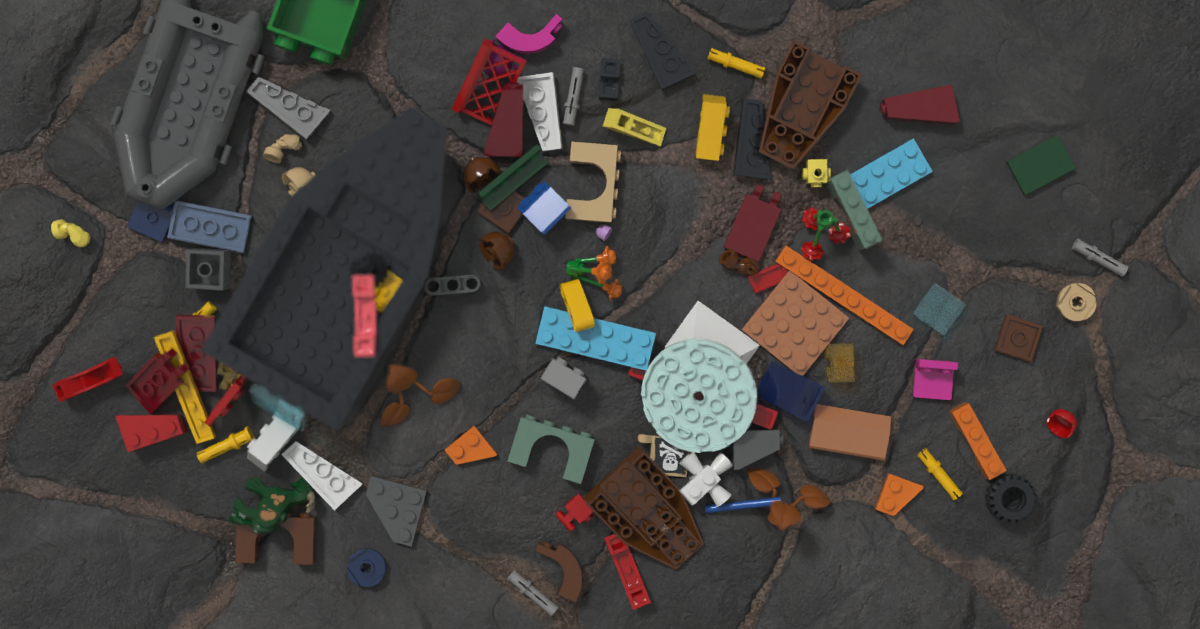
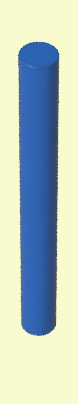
[705,497,782,513]

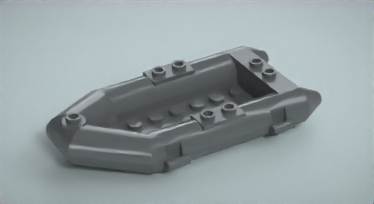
[110,0,265,210]

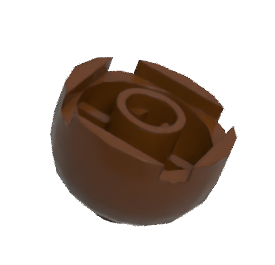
[463,157,502,193]
[478,231,514,271]

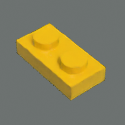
[375,270,402,313]

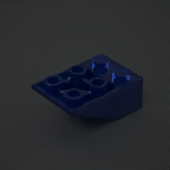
[757,361,825,422]

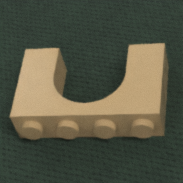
[565,142,621,223]

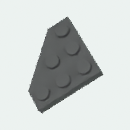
[366,476,427,547]

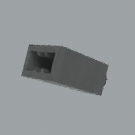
[732,429,783,470]

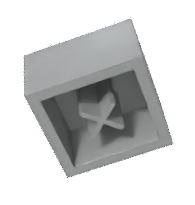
[541,357,586,399]

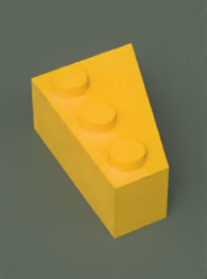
[696,94,730,161]

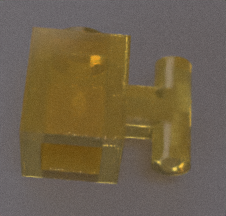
[217,362,241,390]

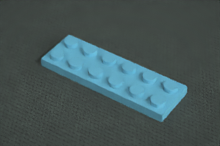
[535,306,656,371]

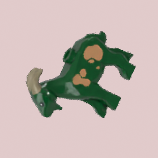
[228,477,315,534]

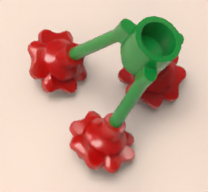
[801,207,851,261]

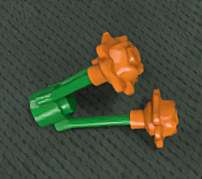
[566,246,623,301]

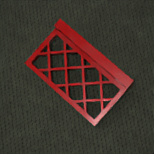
[452,38,526,125]

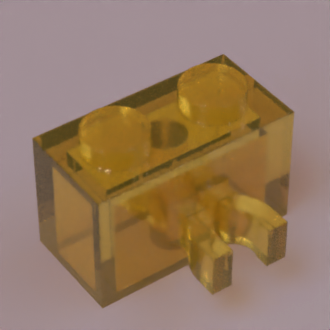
[825,343,855,382]

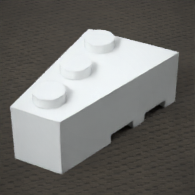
[247,407,303,472]

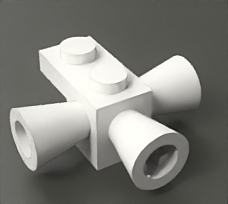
[679,451,733,507]

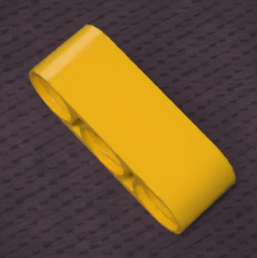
[560,279,595,332]

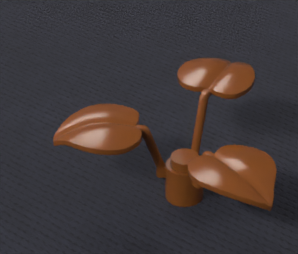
[380,366,461,427]
[747,468,831,531]

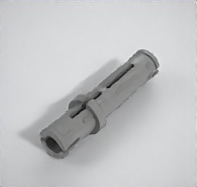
[562,67,585,126]
[1072,238,1128,277]
[507,570,558,616]

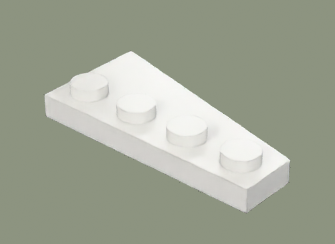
[517,72,563,151]
[282,442,362,511]

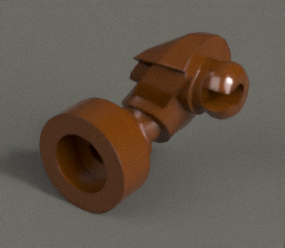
[719,249,759,275]

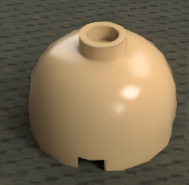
[282,167,316,196]

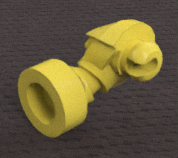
[51,219,90,248]

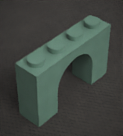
[826,170,882,251]
[507,414,595,484]

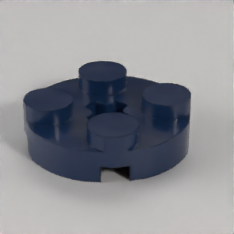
[347,548,386,587]

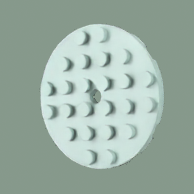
[641,339,757,453]

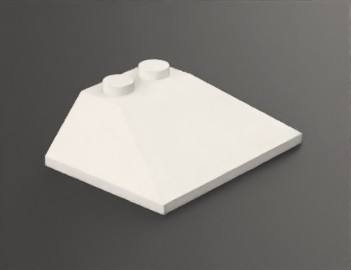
[665,301,760,364]

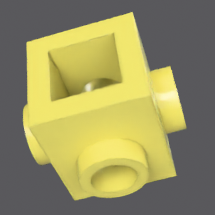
[802,159,831,188]

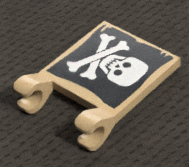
[638,434,689,477]

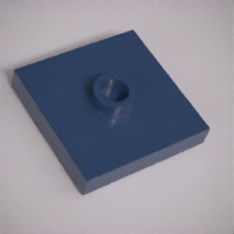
[127,201,174,242]

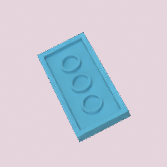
[850,138,933,209]

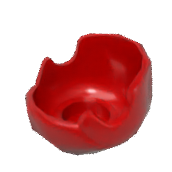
[1046,409,1078,438]

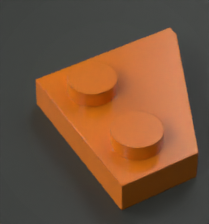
[445,425,497,465]
[875,473,924,516]

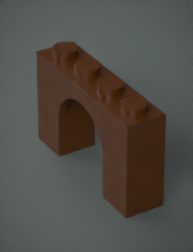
[235,512,317,565]

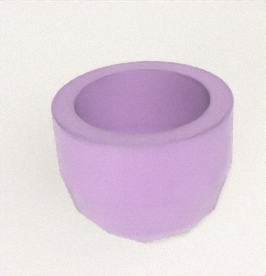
[596,224,612,241]

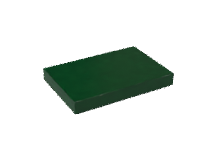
[1006,135,1075,195]

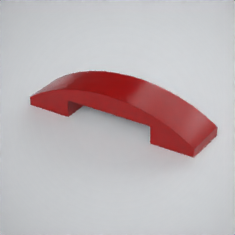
[604,534,651,610]

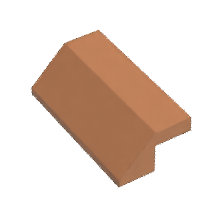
[809,404,891,461]

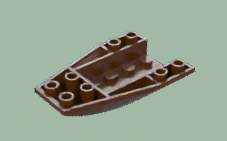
[759,40,862,169]

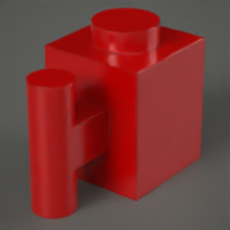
[555,493,594,532]

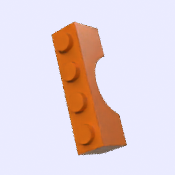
[948,402,1007,480]

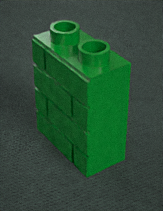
[267,0,367,66]

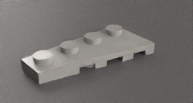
[246,77,331,141]

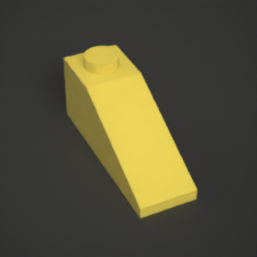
[603,108,666,146]

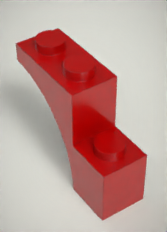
[53,357,123,402]

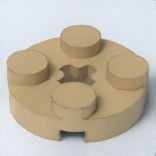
[1056,283,1097,321]

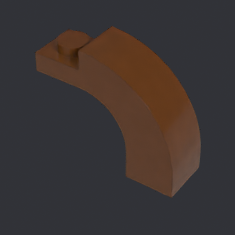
[535,541,582,602]

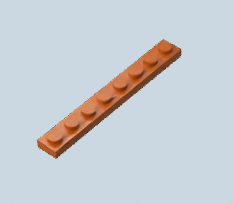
[775,245,914,345]

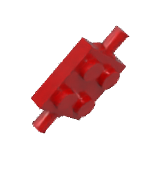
[204,374,248,427]

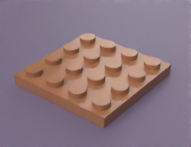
[741,271,849,378]

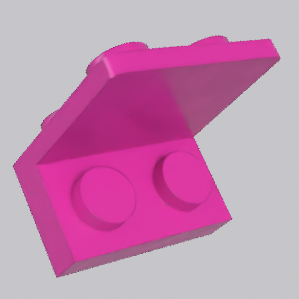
[913,359,958,400]

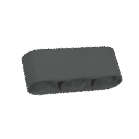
[425,275,481,296]

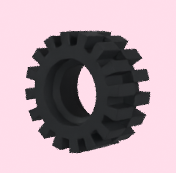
[349,252,388,287]

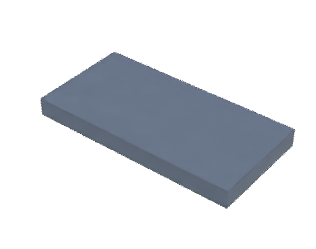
[167,201,252,253]

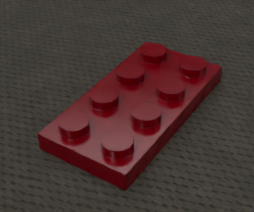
[175,314,218,392]

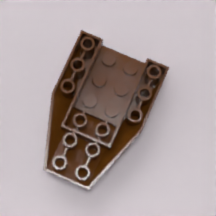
[583,446,704,569]

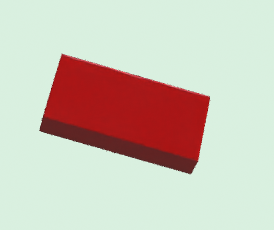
[747,263,788,294]

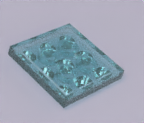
[250,385,307,432]

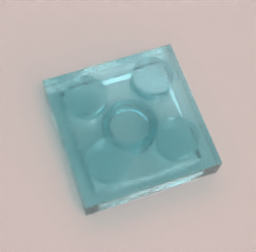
[912,282,966,336]

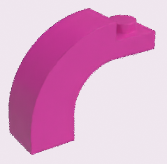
[495,14,563,54]

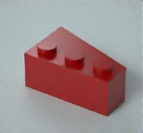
[116,414,188,452]

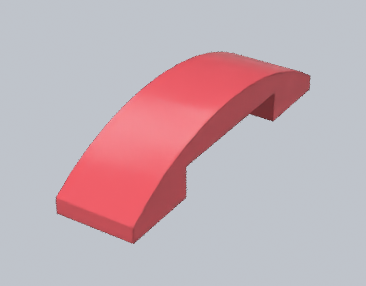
[353,276,377,356]

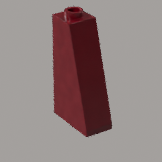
[484,82,524,157]
[880,84,960,125]

